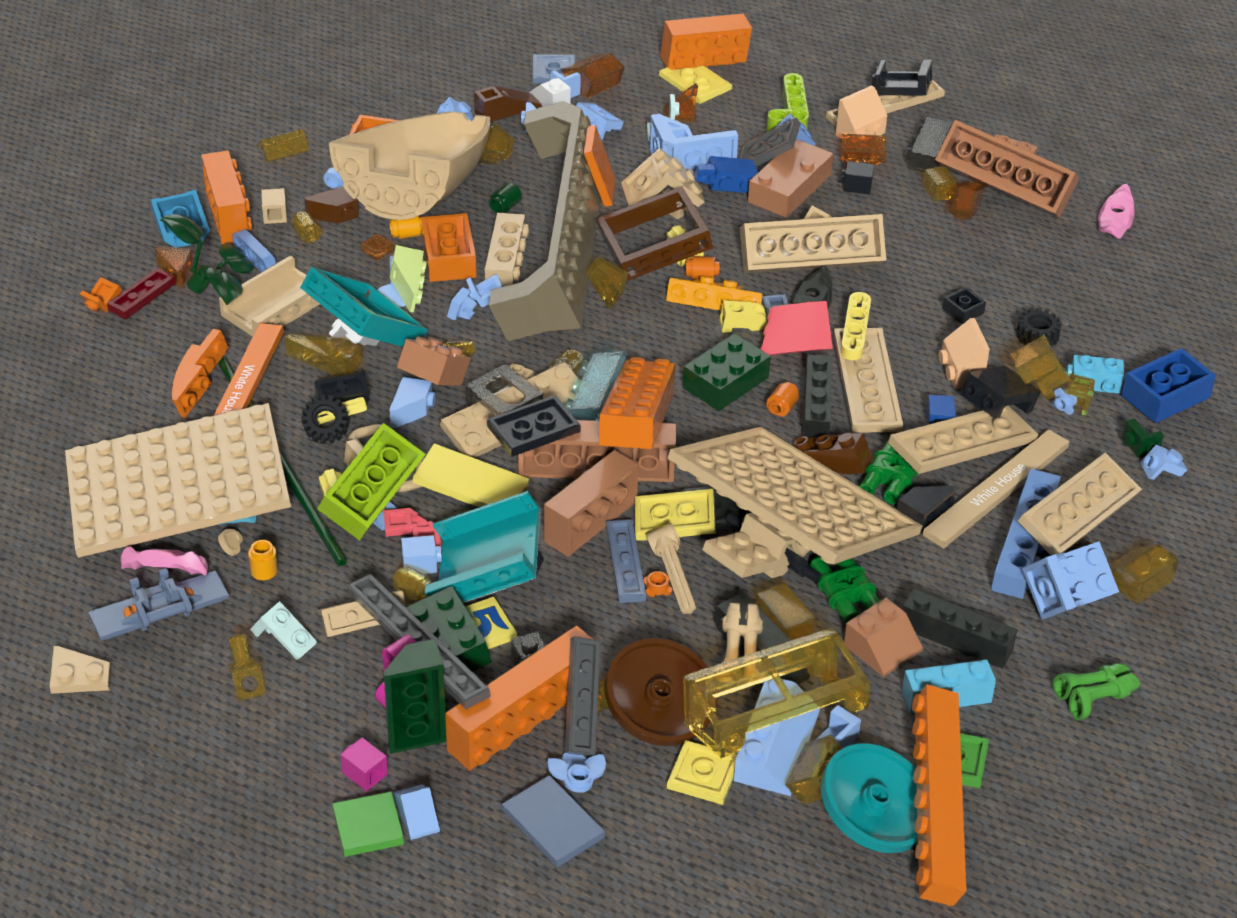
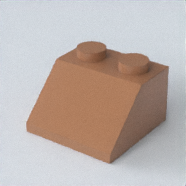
[844,598,923,677]

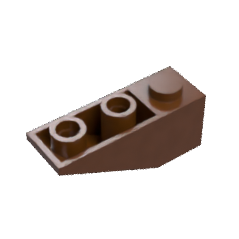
[474,86,542,122]
[792,433,873,474]

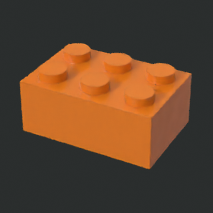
[421,213,476,282]

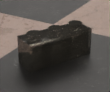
[906,117,952,175]

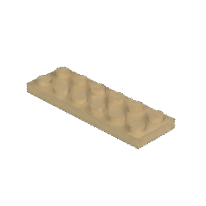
[833,328,903,433]
[440,362,593,458]
[888,406,1038,474]
[1018,453,1142,556]

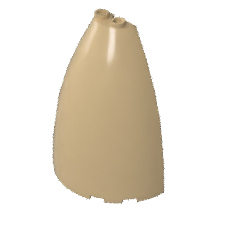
[329,111,490,220]

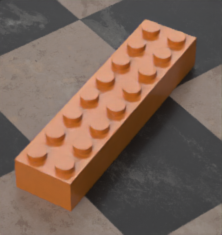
[599,357,676,449]

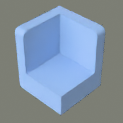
[551,70,581,98]
[816,705,861,755]

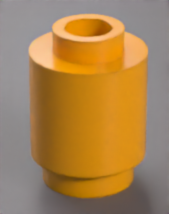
[389,216,421,239]
[248,540,278,580]

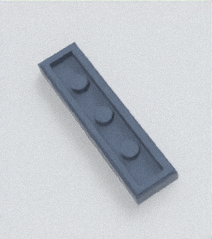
[606,519,646,603]

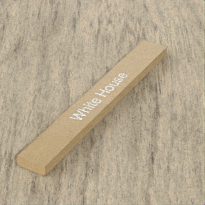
[923,430,1070,549]

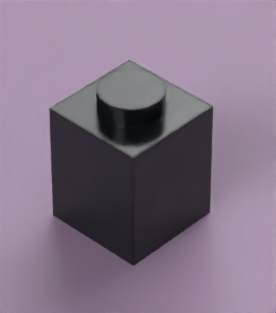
[840,161,874,195]

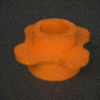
[643,571,672,597]

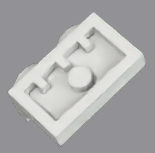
[329,319,379,346]

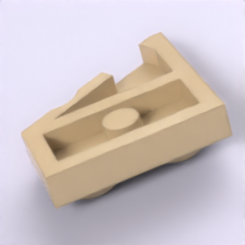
[50,646,111,694]

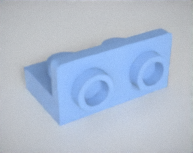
[576,102,624,140]

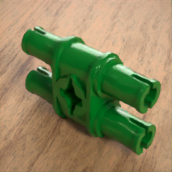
[860,439,919,505]
[810,557,880,624]

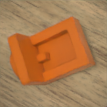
[79,277,122,313]

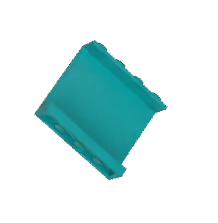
[425,491,540,603]

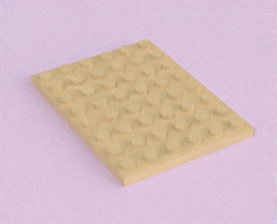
[65,403,291,558]
[667,427,922,564]

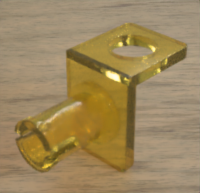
[227,634,266,701]

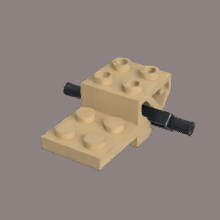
[702,513,822,584]

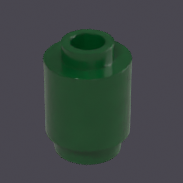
[489,183,522,213]

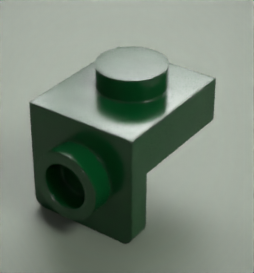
[1122,418,1164,458]

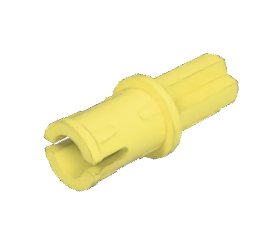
[317,397,367,425]

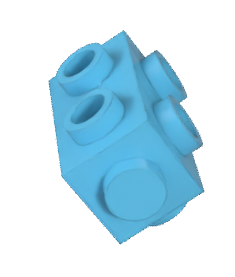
[1066,355,1124,393]

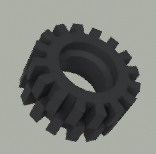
[1016,308,1062,350]
[301,395,349,444]

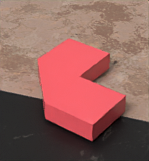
[383,508,442,552]

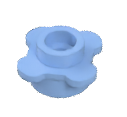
[1052,388,1077,415]

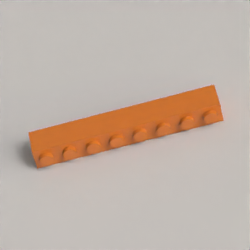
[912,684,966,906]

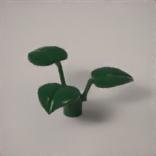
[160,214,254,305]

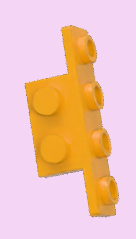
[666,276,763,311]

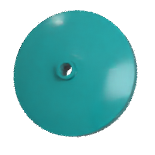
[820,743,918,853]

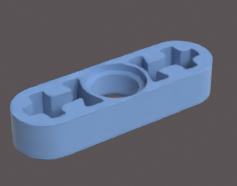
[232,229,277,273]

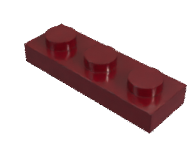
[107,267,176,320]

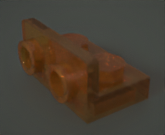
[840,133,886,165]

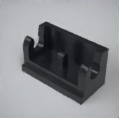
[314,372,369,403]

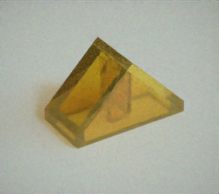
[585,257,629,309]

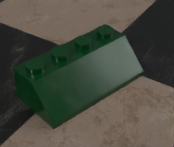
[383,639,447,754]

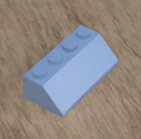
[734,675,820,796]

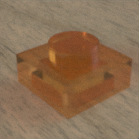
[361,234,394,261]

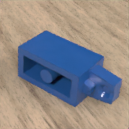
[694,156,758,193]

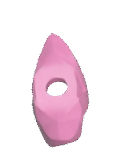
[1097,184,1135,239]
[121,546,208,576]

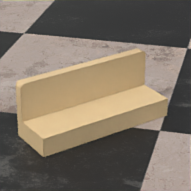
[317,591,406,637]

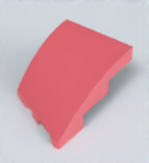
[760,301,833,356]

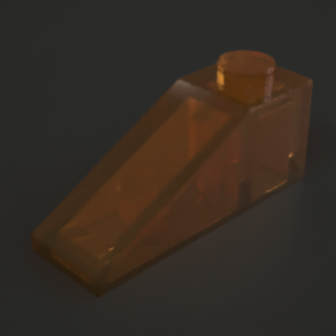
[949,180,988,220]

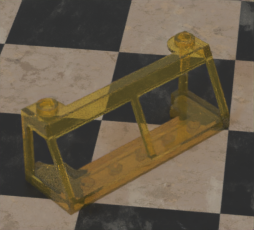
[683,628,870,758]

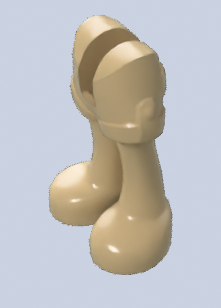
[713,603,766,684]

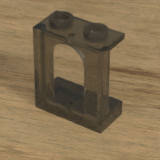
[465,364,543,416]

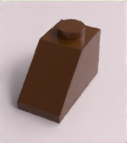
[304,186,359,224]

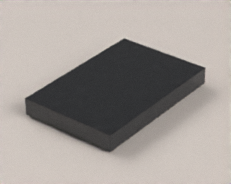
[487,395,581,457]

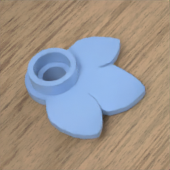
[548,753,606,793]

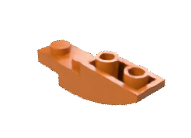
[172,329,229,418]

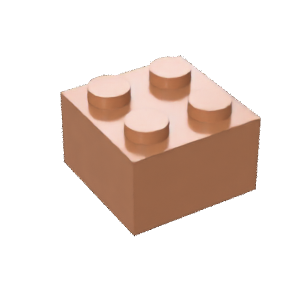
[397,336,471,386]

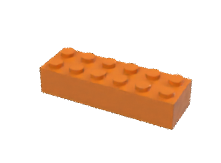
[445,626,593,771]

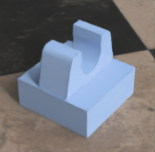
[447,287,477,320]

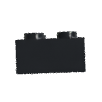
[942,287,986,324]

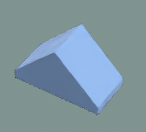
[393,784,440,840]

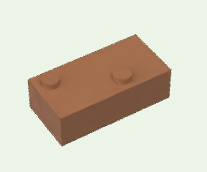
[748,139,834,218]
[544,450,639,557]

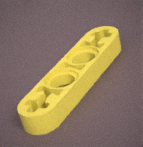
[841,292,871,360]

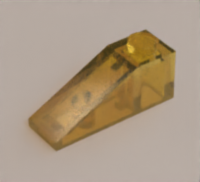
[285,334,363,377]

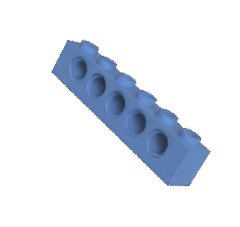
[991,469,1061,599]

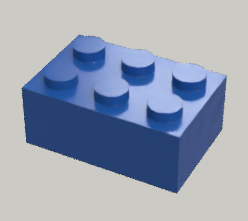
[1121,348,1216,424]

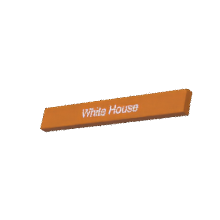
[214,323,284,416]

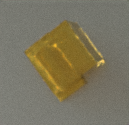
[1010,334,1070,401]

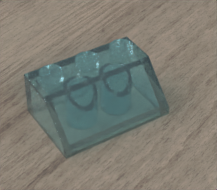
[564,351,628,421]

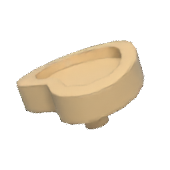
[218,529,243,556]

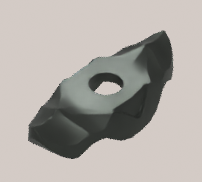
[791,265,832,309]

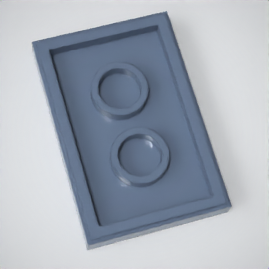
[502,775,605,868]

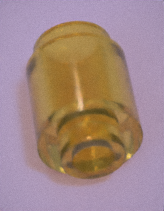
[292,211,322,243]
[393,565,433,601]

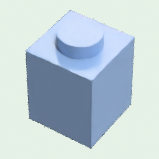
[401,535,442,575]

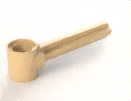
[646,523,697,615]

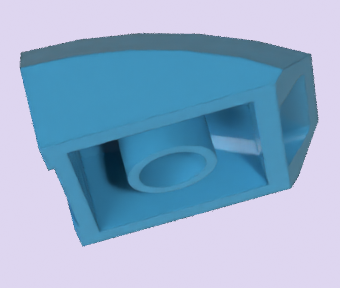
[151,190,210,248]

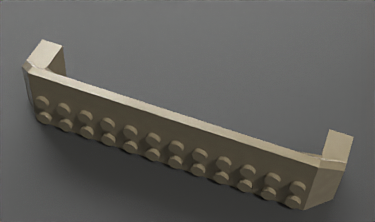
[488,101,600,341]

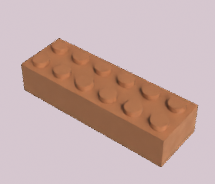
[935,120,1080,218]
[518,420,676,482]

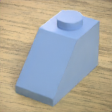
[390,377,436,428]

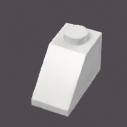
[529,78,571,107]

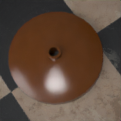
[604,638,718,746]

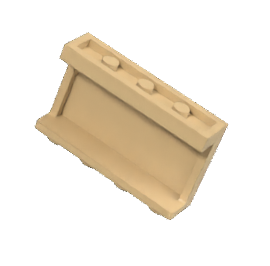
[219,256,320,336]

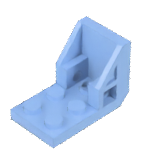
[649,114,738,172]
[1022,541,1119,620]

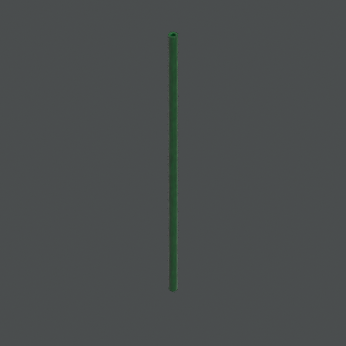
[218,356,347,567]

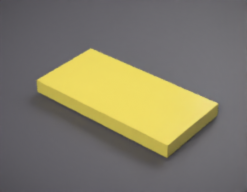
[413,444,529,507]

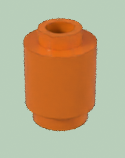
[686,256,720,280]
[766,382,799,417]

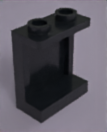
[872,60,933,96]
[960,366,1041,419]

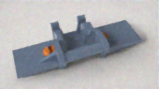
[88,568,229,641]

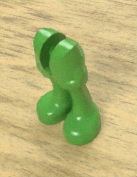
[1053,663,1140,721]

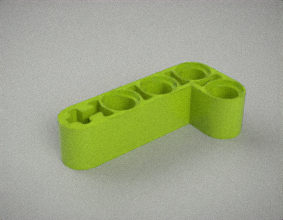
[766,73,809,132]

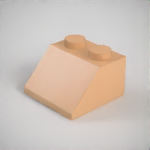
[836,86,887,147]
[939,318,990,389]

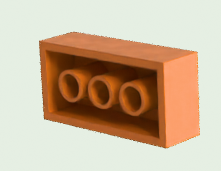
[660,14,752,70]
[201,151,252,244]

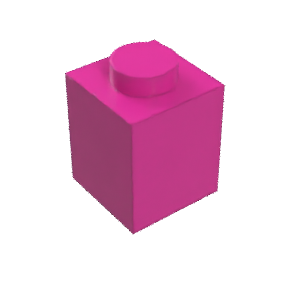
[340,738,388,791]

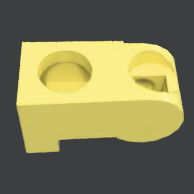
[719,300,767,333]

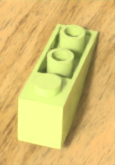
[390,245,427,312]

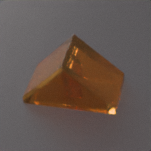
[662,83,698,123]
[154,246,193,289]

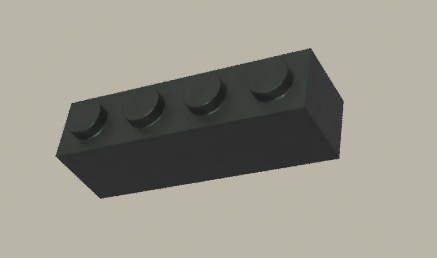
[803,355,832,437]
[903,589,1017,669]
[715,592,811,685]

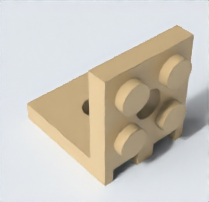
[621,148,705,207]

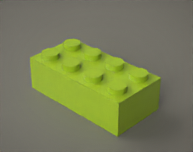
[317,423,426,541]

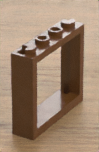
[597,186,713,281]

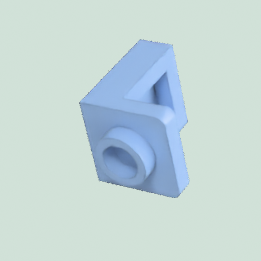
[466,274,504,307]
[1140,445,1187,480]

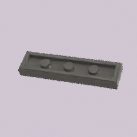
[565,637,601,756]

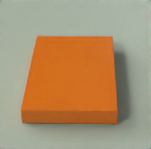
[584,125,616,206]

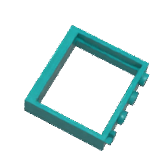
[300,267,428,347]

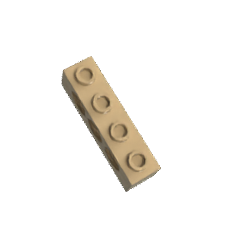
[485,213,529,287]

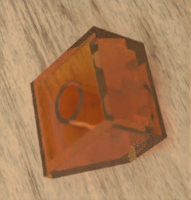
[561,53,625,99]

